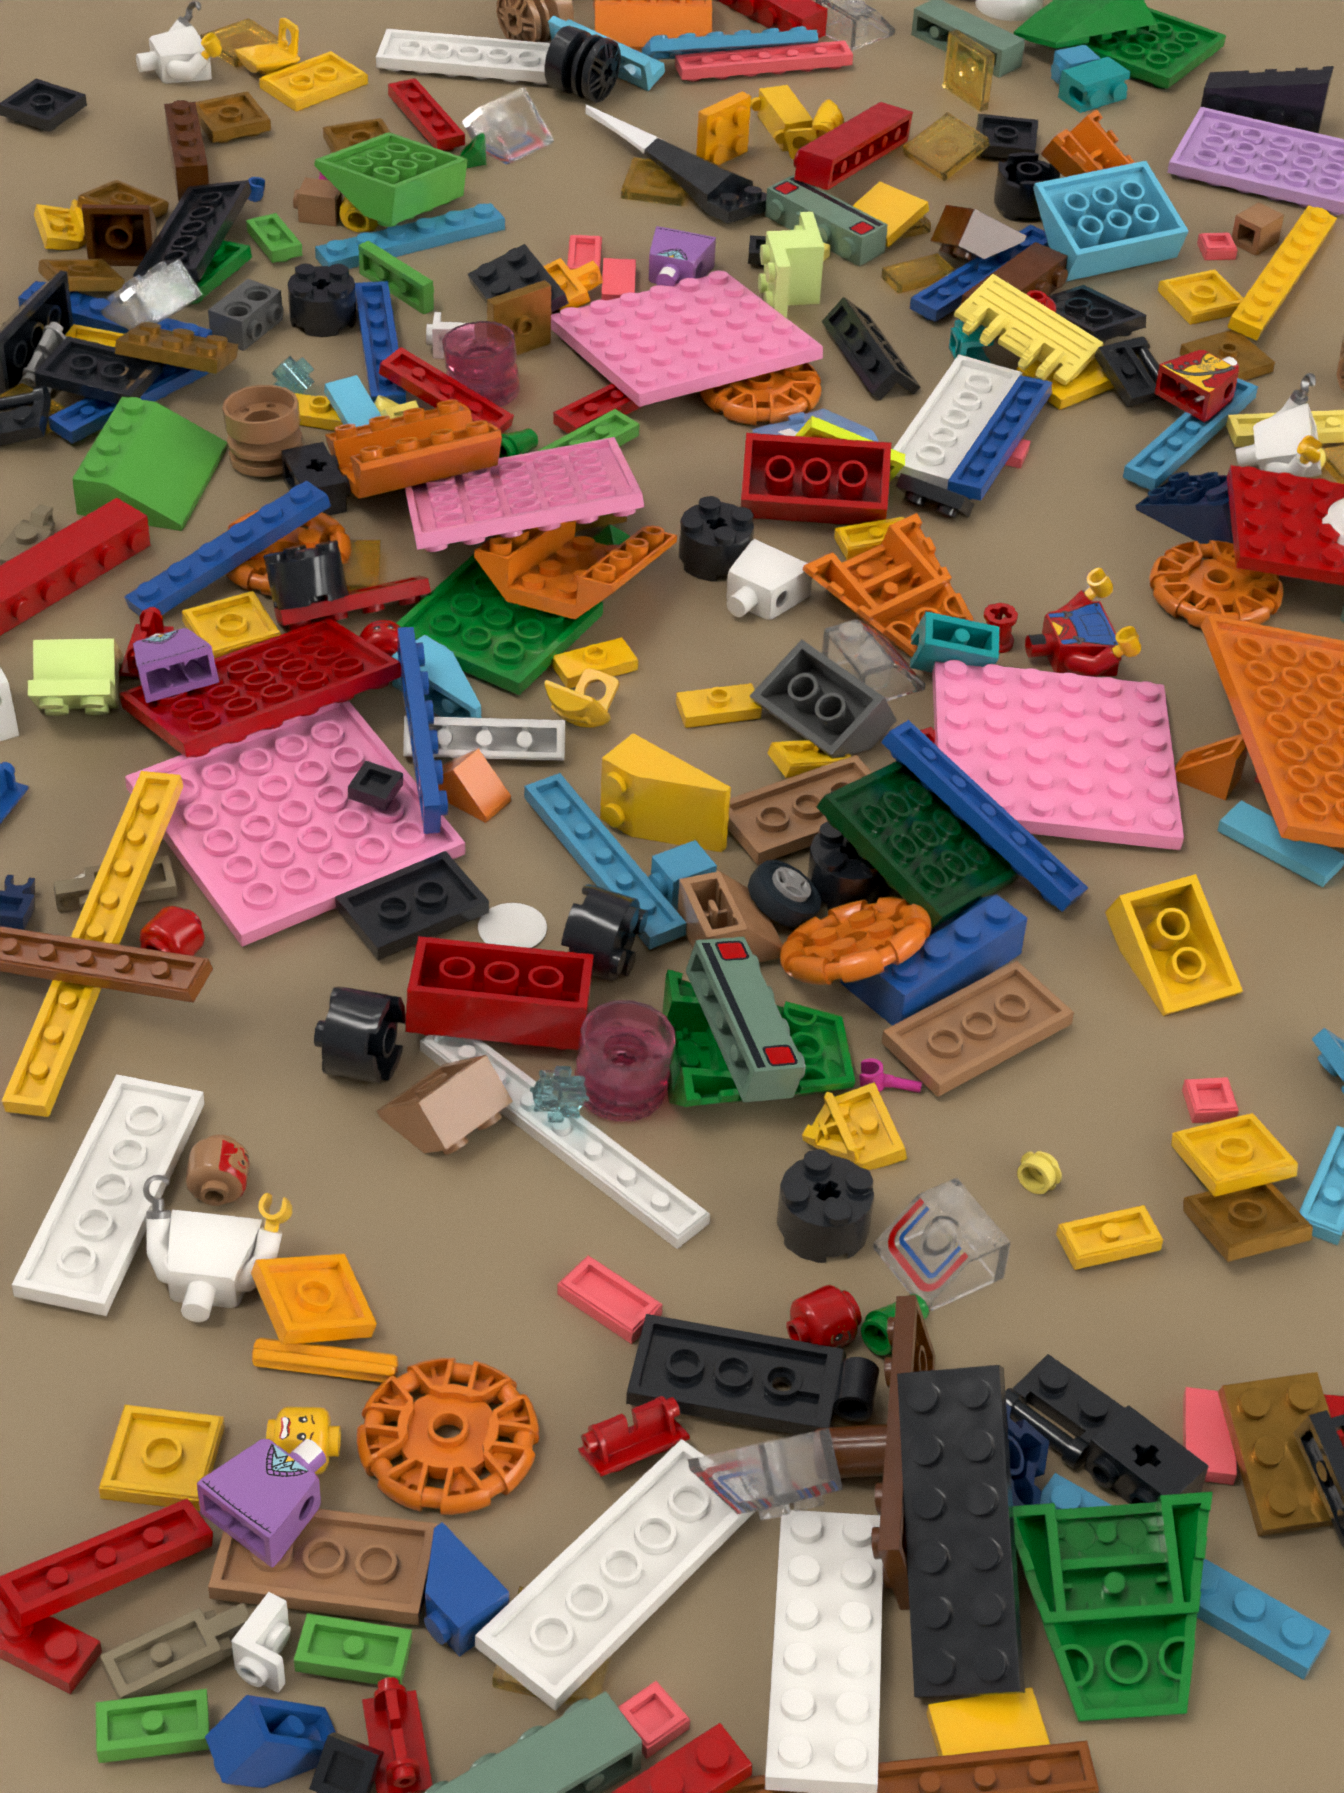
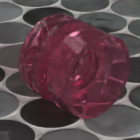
[442,321,520,407]
[574,1000,676,1121]

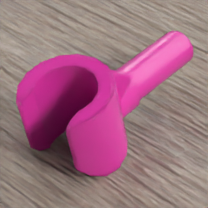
[859,1058,922,1093]

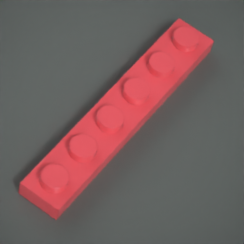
[675,40,853,82]

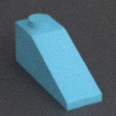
[391,635,481,718]

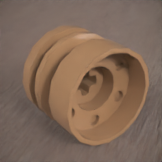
[496,0,574,43]
[222,385,304,477]

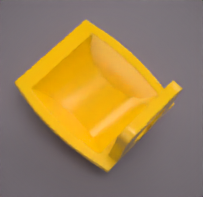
[235,17,300,75]
[785,99,845,159]
[544,668,620,728]

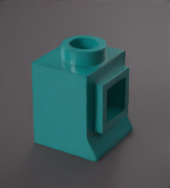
[949,320,994,363]

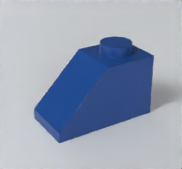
[424,1522,509,1657]
[205,1695,336,1788]

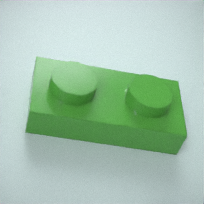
[246,213,303,263]
[294,1613,412,1685]
[96,1689,210,1763]

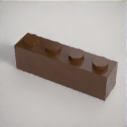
[164,100,209,201]
[959,242,1068,320]

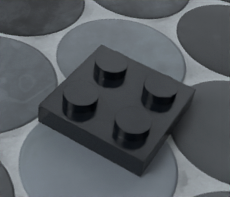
[0,78,87,132]
[973,114,1038,159]

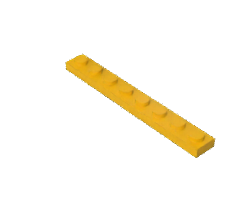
[1227,205,1337,341]

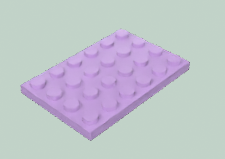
[1167,107,1344,215]

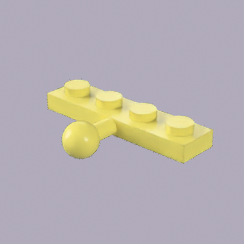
[1226,410,1344,468]

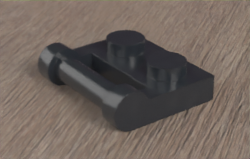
[1094,336,1166,407]
[0,385,51,446]
[1005,1354,1125,1470]

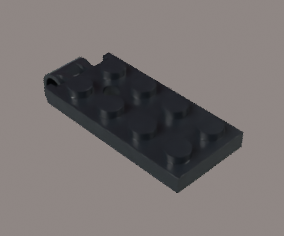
[626,1314,880,1438]

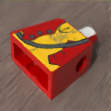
[1154,350,1239,422]

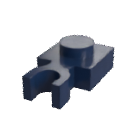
[0,874,35,930]

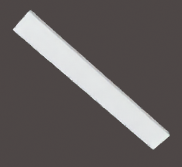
[420,1035,710,1249]

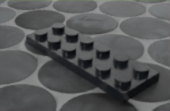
[133,180,252,288]
[897,1365,1025,1698]

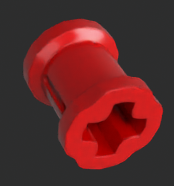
[983,603,1018,653]

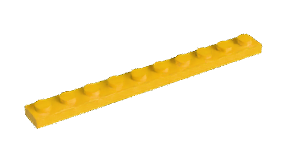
[1,771,184,1117]

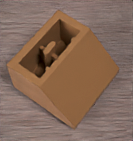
[678,871,783,963]

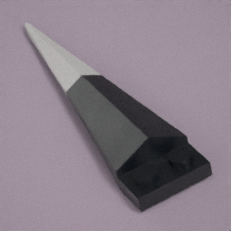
[585,105,767,223]

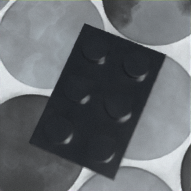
[467,244,569,313]
[1048,285,1147,344]
[34,336,163,405]
[335,851,489,960]

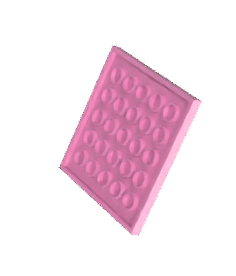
[551,271,823,407]
[405,437,644,552]
[932,660,1184,850]
[125,701,465,947]

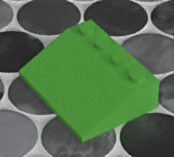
[314,132,467,227]
[72,397,228,531]

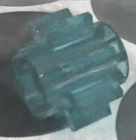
[271,356,315,394]
[530,1065,589,1123]

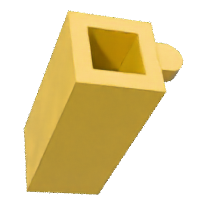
[751,85,813,152]

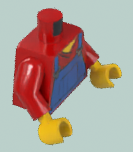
[1025,568,1141,677]

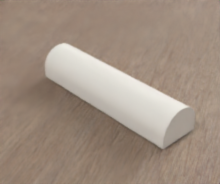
[403,716,565,761]

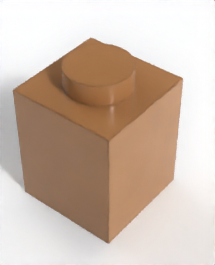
[293,177,343,227]
[1232,202,1284,256]

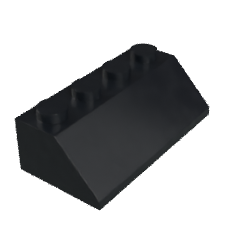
[0,270,74,398]

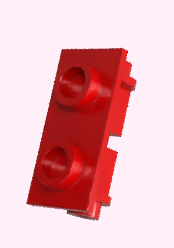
[119,607,174,678]
[578,1396,690,1477]
[362,1677,433,1793]

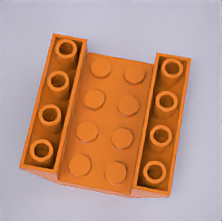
[593,0,712,53]
[325,400,502,499]
[474,520,677,619]

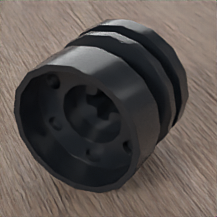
[544,25,621,103]

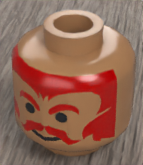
[186,1135,250,1206]

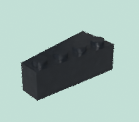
[1201,66,1334,133]

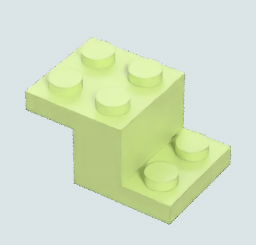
[758,212,824,318]
[28,638,123,716]

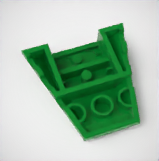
[1014,0,1158,49]
[660,969,855,1107]
[1013,1492,1213,1722]

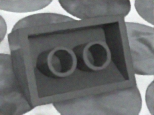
[750,639,897,758]

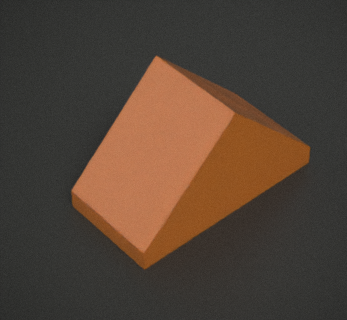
[1175,734,1248,801]
[438,748,511,823]

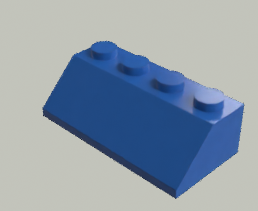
[840,894,1027,1026]

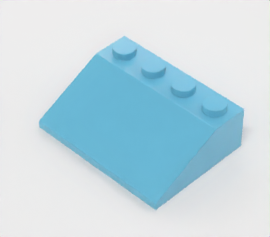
[1033,161,1189,282]

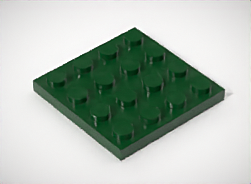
[816,761,1020,928]

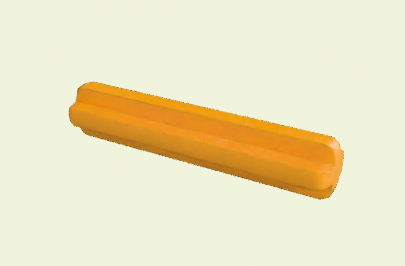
[252,1337,399,1383]

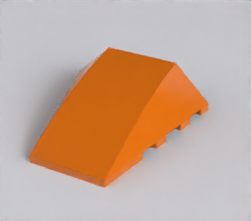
[1041,109,1135,177]
[802,513,975,658]

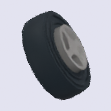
[748,860,821,928]

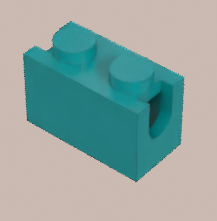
[1058,57,1130,113]
[910,611,1000,673]

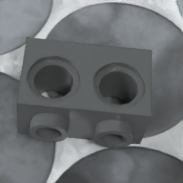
[208,279,284,351]

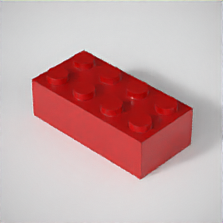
[741,433,892,525]
[405,936,594,1051]

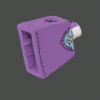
[649,226,716,286]
[133,628,219,703]
[197,1439,326,1568]

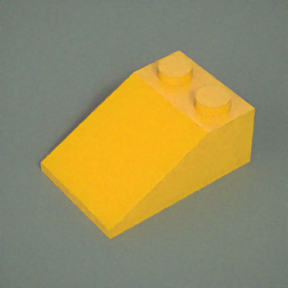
[600,733,731,852]
[1105,874,1243,1016]

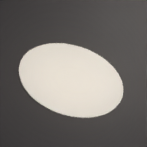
[478,903,547,948]

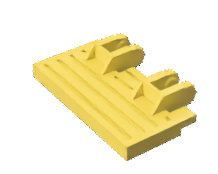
[954,274,1103,385]

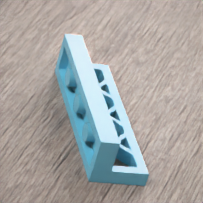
[548,16,665,91]

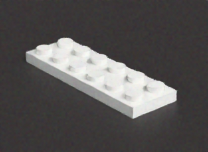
[376,29,550,85]
[893,355,1023,489]
[12,1074,205,1316]
[475,1439,761,1711]
[765,1509,883,1793]

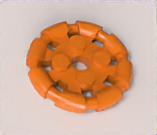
[699,362,822,425]
[222,510,352,596]
[1149,540,1284,628]
[780,897,932,985]
[356,1358,539,1515]

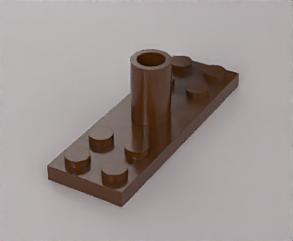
[813,1295,936,1610]

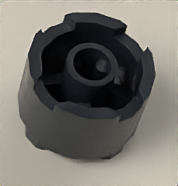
[994,152,1061,221]
[287,263,357,337]
[678,496,754,582]
[263,540,349,610]
[807,821,890,911]
[561,884,648,982]
[314,986,406,1084]
[777,1149,874,1263]

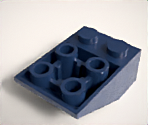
[1135,472,1233,544]

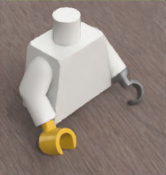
[136,1,222,84]
[1236,373,1322,477]
[143,1175,293,1322]

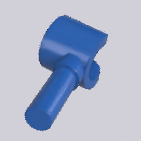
[248,177,265,202]

